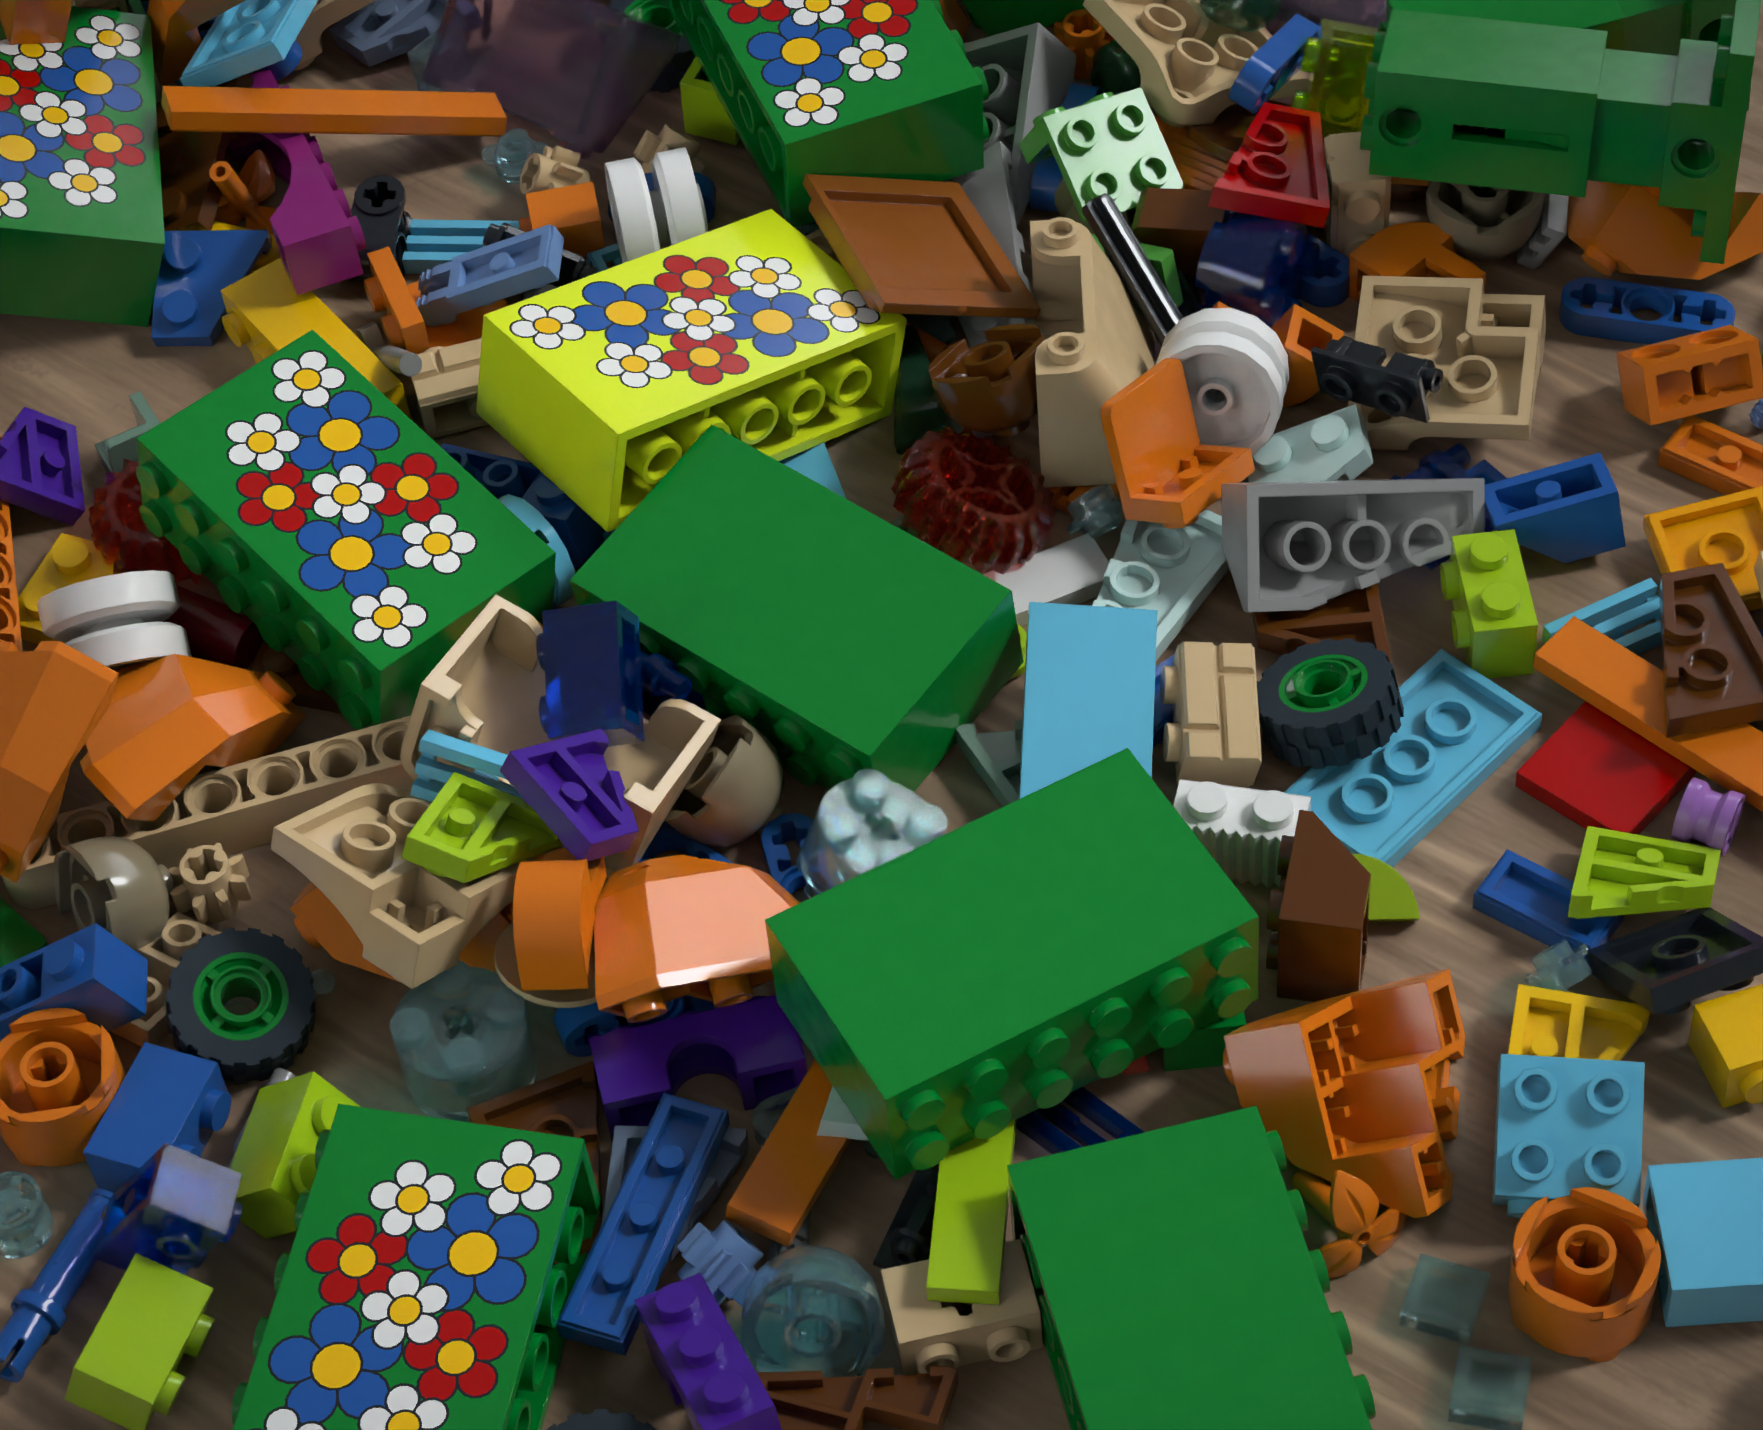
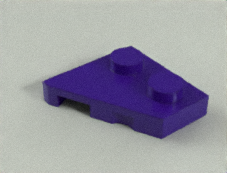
[0,406,85,526]
[500,728,639,862]

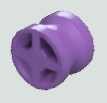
[1672,777,1746,856]

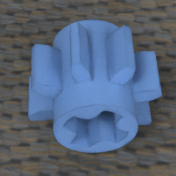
[677,1220,764,1306]

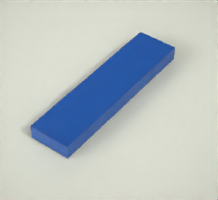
[556,1093,730,1356]

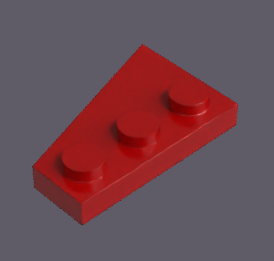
[1208,102,1330,228]

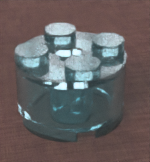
[797,769,948,899]
[390,961,537,1122]

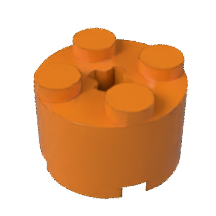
[0,1008,126,1167]
[1508,1187,1661,1362]

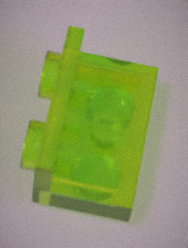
[1291,18,1385,138]

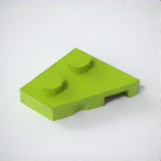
[1568,826,1721,919]

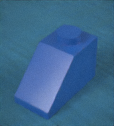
[1484,452,1626,563]

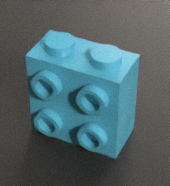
[1492,1054,1645,1218]
[1642,1158,1763,1327]

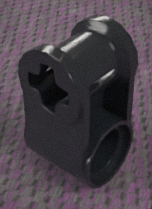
[344,175,412,282]

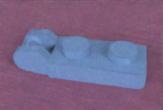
[415,224,564,328]

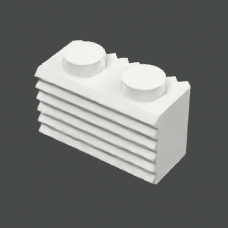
[1173,779,1311,888]

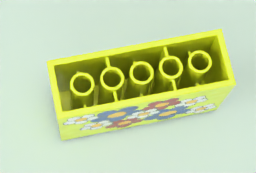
[476,209,907,532]

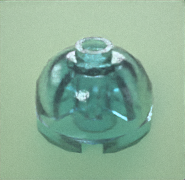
[740,1245,885,1378]

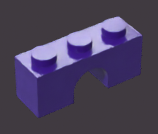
[589,995,808,1142]
[634,1273,782,1430]

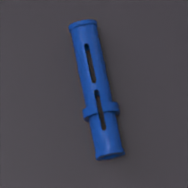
[0,1188,131,1383]

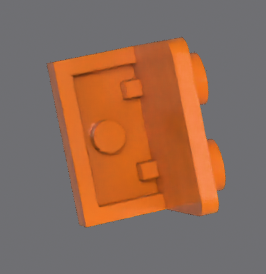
[363,246,508,354]
[1101,358,1255,529]

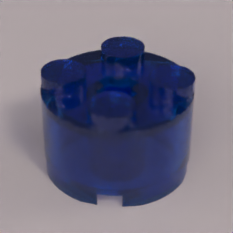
[1195,210,1320,328]

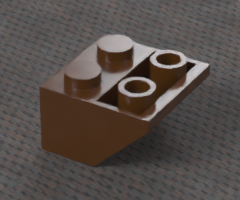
[1266,810,1371,1002]

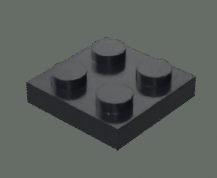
[1587,908,1763,1015]

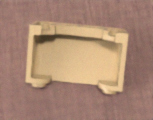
[1030,217,1156,488]
[400,595,721,886]

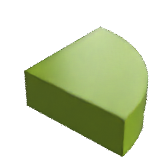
[1353,854,1420,922]

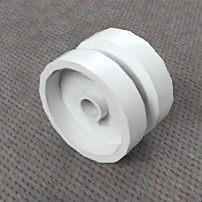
[604,147,708,263]
[1156,308,1289,456]
[37,570,192,670]

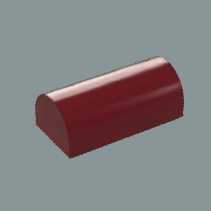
[163,585,263,669]

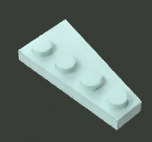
[1092,509,1230,661]

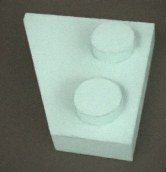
[1248,404,1373,483]

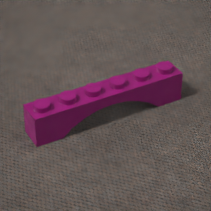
[226,70,367,295]

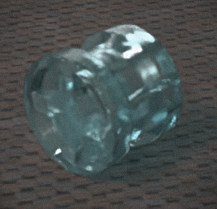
[0,1171,54,1258]

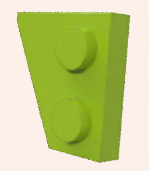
[401,772,563,883]

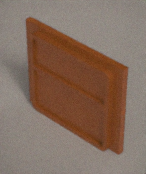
[802,174,1041,319]

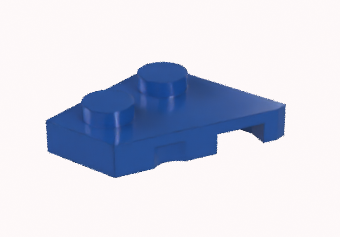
[151,230,272,346]

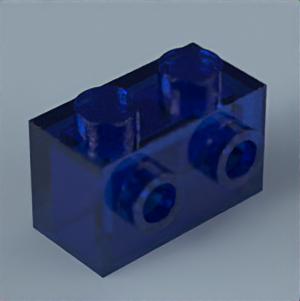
[536,601,644,747]
[93,1143,242,1275]

